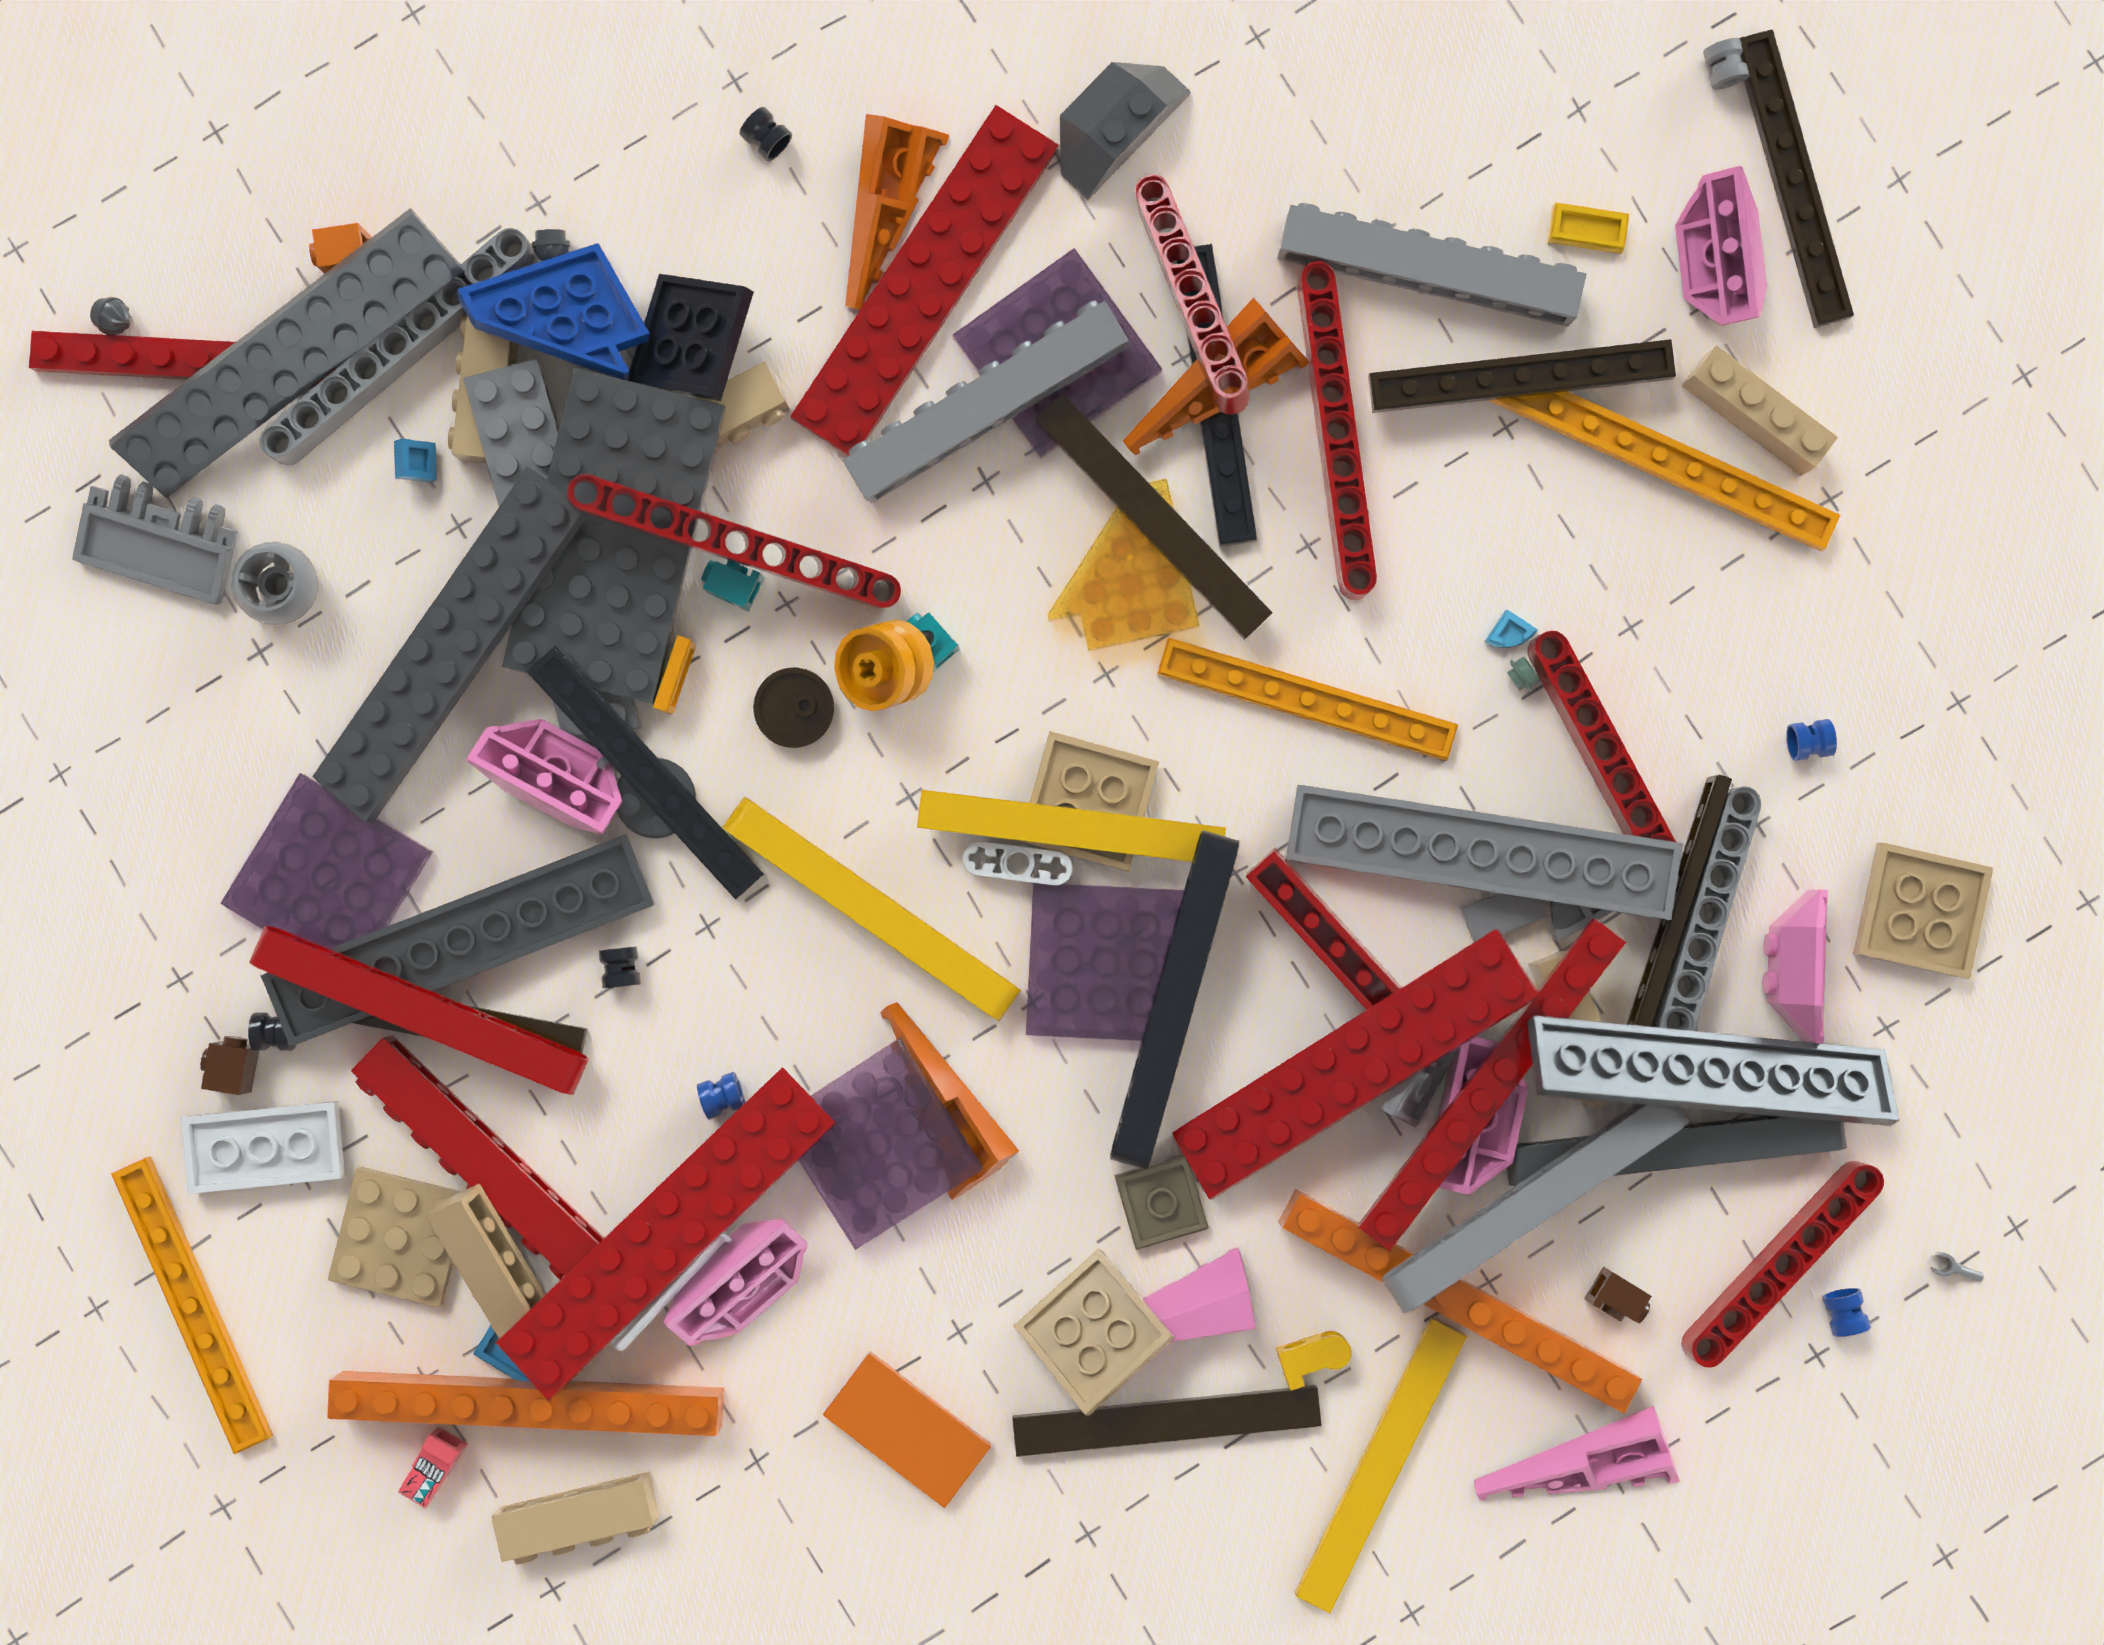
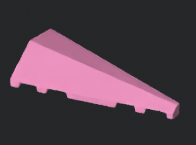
[1143,1247,1256,1342]
[1474,1406,1680,1500]

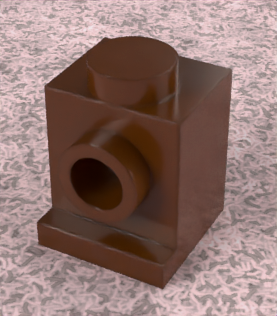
[1584,1266,1652,1324]

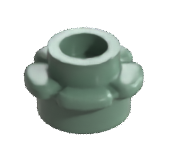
[1507,656,1541,691]

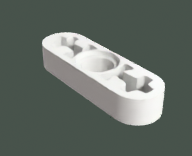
[963,841,1073,886]

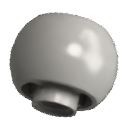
[231,542,319,625]

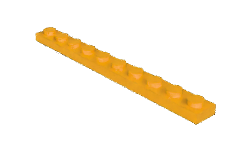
[1487,391,1841,551]

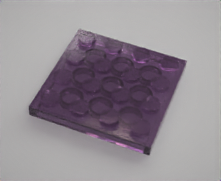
[952,248,1162,459]
[220,773,433,949]
[1026,883,1184,1041]
[799,1038,983,1250]

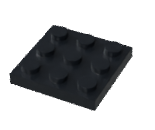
[626,273,754,401]

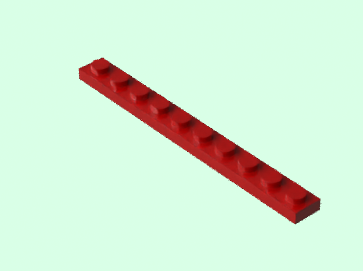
[1357,918,1626,1252]

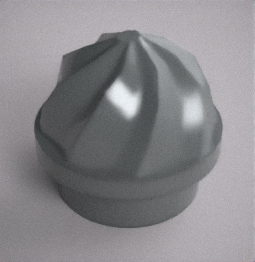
[532,229,570,261]
[90,297,133,335]

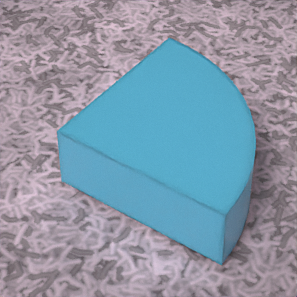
[1484,609,1538,648]

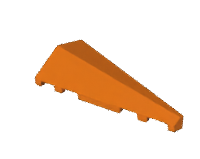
[845,114,949,310]
[1123,297,1310,456]
[880,1002,1019,1200]

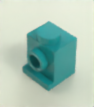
[701,560,765,612]
[906,612,960,673]

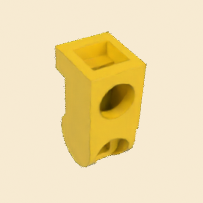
[1275,1331,1352,1391]

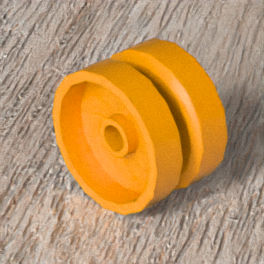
[834,619,934,711]

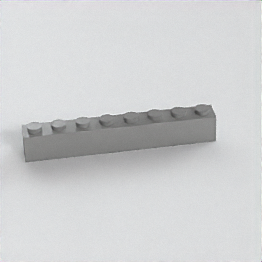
[1277,203,1587,327]
[842,301,1131,503]

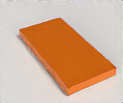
[823,1351,991,1508]

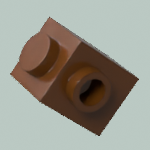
[200,1036,259,1095]

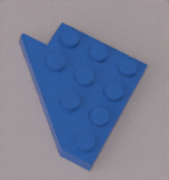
[458,243,650,380]

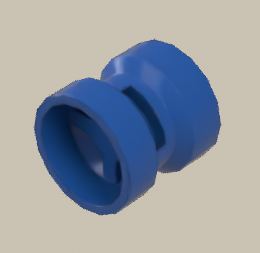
[1786,719,1837,761]
[697,1072,746,1120]
[1822,1288,1871,1337]

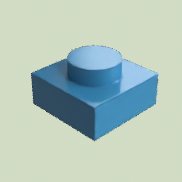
[394,438,437,483]

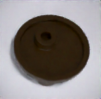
[753,667,834,748]

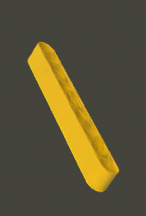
[722,796,1021,1022]

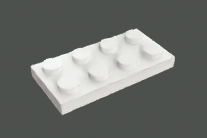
[181,1101,345,1194]

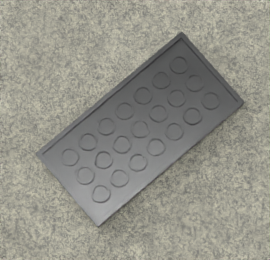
[502,368,726,704]

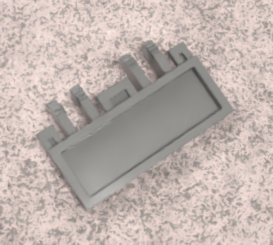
[72,474,238,605]

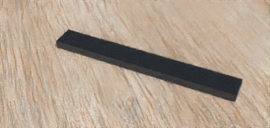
[1175,244,1257,547]
[526,646,764,900]

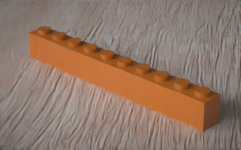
[1278,1189,1643,1414]
[327,1371,724,1436]

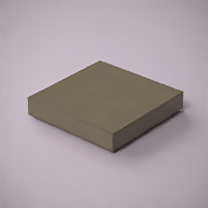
[1114,1155,1209,1250]

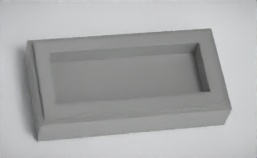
[1461,893,1547,942]

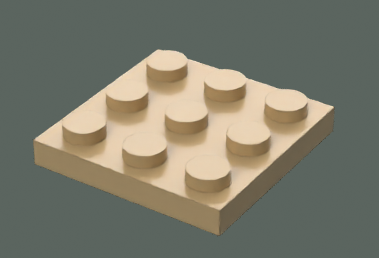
[1019,731,1159,872]
[1853,842,1994,979]
[327,1166,462,1308]
[1013,1248,1175,1416]

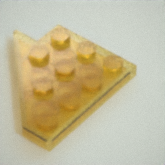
[1047,478,1200,652]

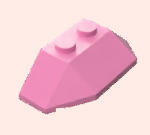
[1675,166,1767,326]
[466,719,622,834]
[1762,890,1828,1044]
[1437,1037,1528,1195]
[664,1219,808,1346]

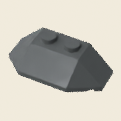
[1060,62,1191,200]

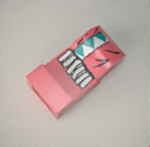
[398,1427,468,1508]

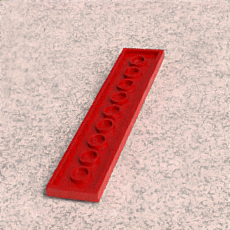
[790,105,1059,456]
[1172,928,1541,1199]
[495,1067,837,1400]

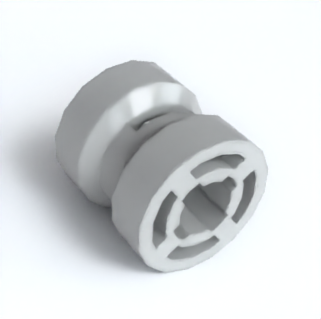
[1703,38,1750,90]

